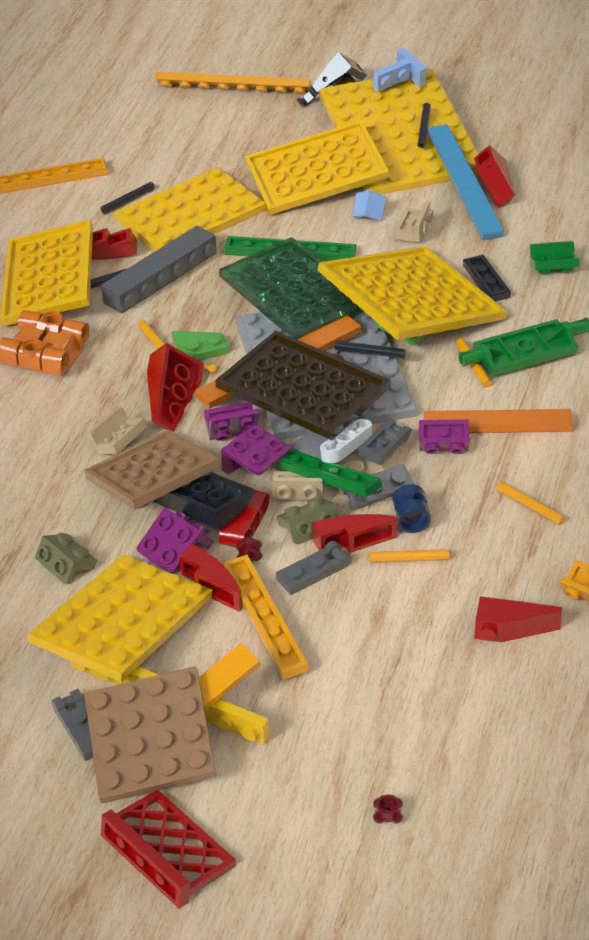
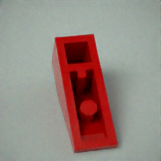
[474,596,562,642]

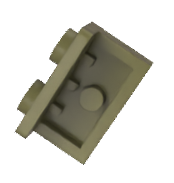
[277,497,338,544]
[35,533,98,584]

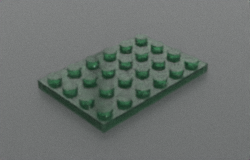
[219,237,364,339]

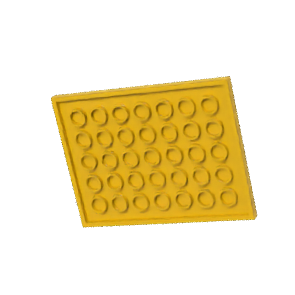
[319,69,480,194]

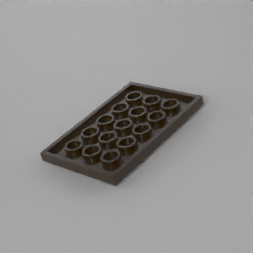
[215,330,391,440]

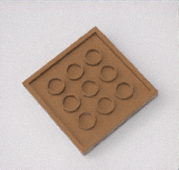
[84,430,221,509]
[84,666,217,803]

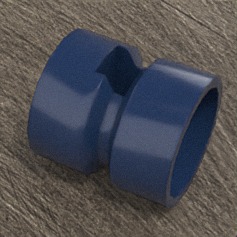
[392,484,431,533]

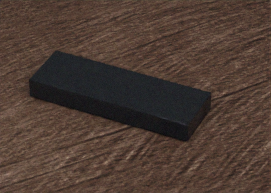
[463,254,511,302]

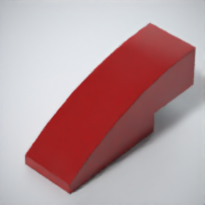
[92,228,138,260]
[312,514,397,553]
[179,543,242,612]

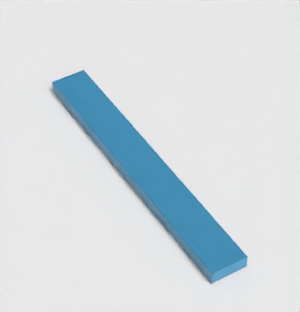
[427,124,504,240]

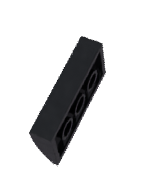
[153,472,255,530]

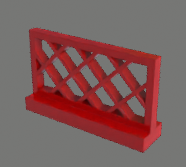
[101,790,236,909]

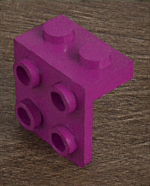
[203,402,260,441]
[221,424,290,475]
[137,507,214,574]

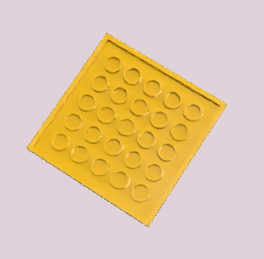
[318,246,508,340]

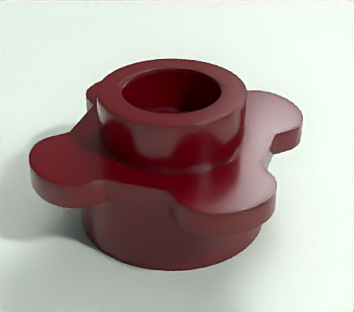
[236,537,262,561]
[373,794,403,824]

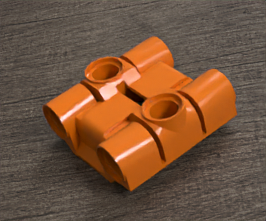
[0,310,89,376]

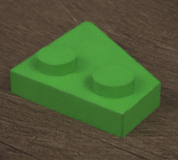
[171,331,230,361]

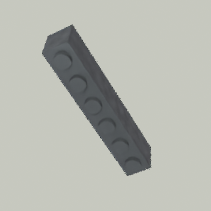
[101,226,217,314]

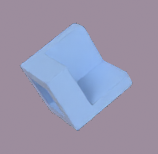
[352,190,386,221]

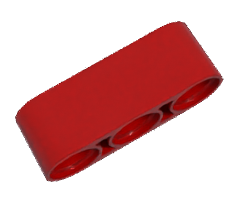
[219,490,270,548]

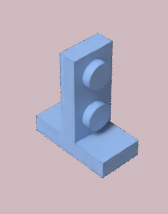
[373,47,427,92]

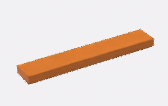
[424,409,573,433]

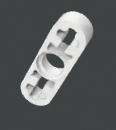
[320,419,373,463]

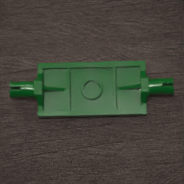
[458,317,589,377]

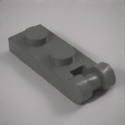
[358,419,412,465]
[341,463,415,510]
[276,540,352,595]
[51,689,93,761]

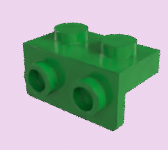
[530,241,580,273]

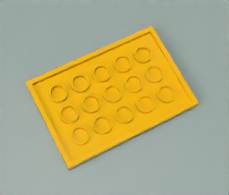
[244,120,390,215]
[114,167,267,252]
[0,219,93,326]
[28,554,212,682]

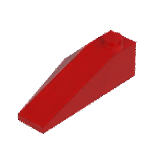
[147,343,204,432]

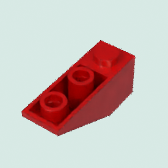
[474,145,516,208]

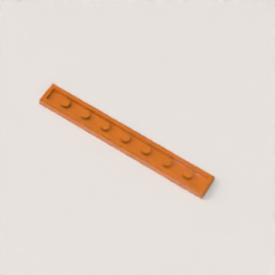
[195,315,361,409]

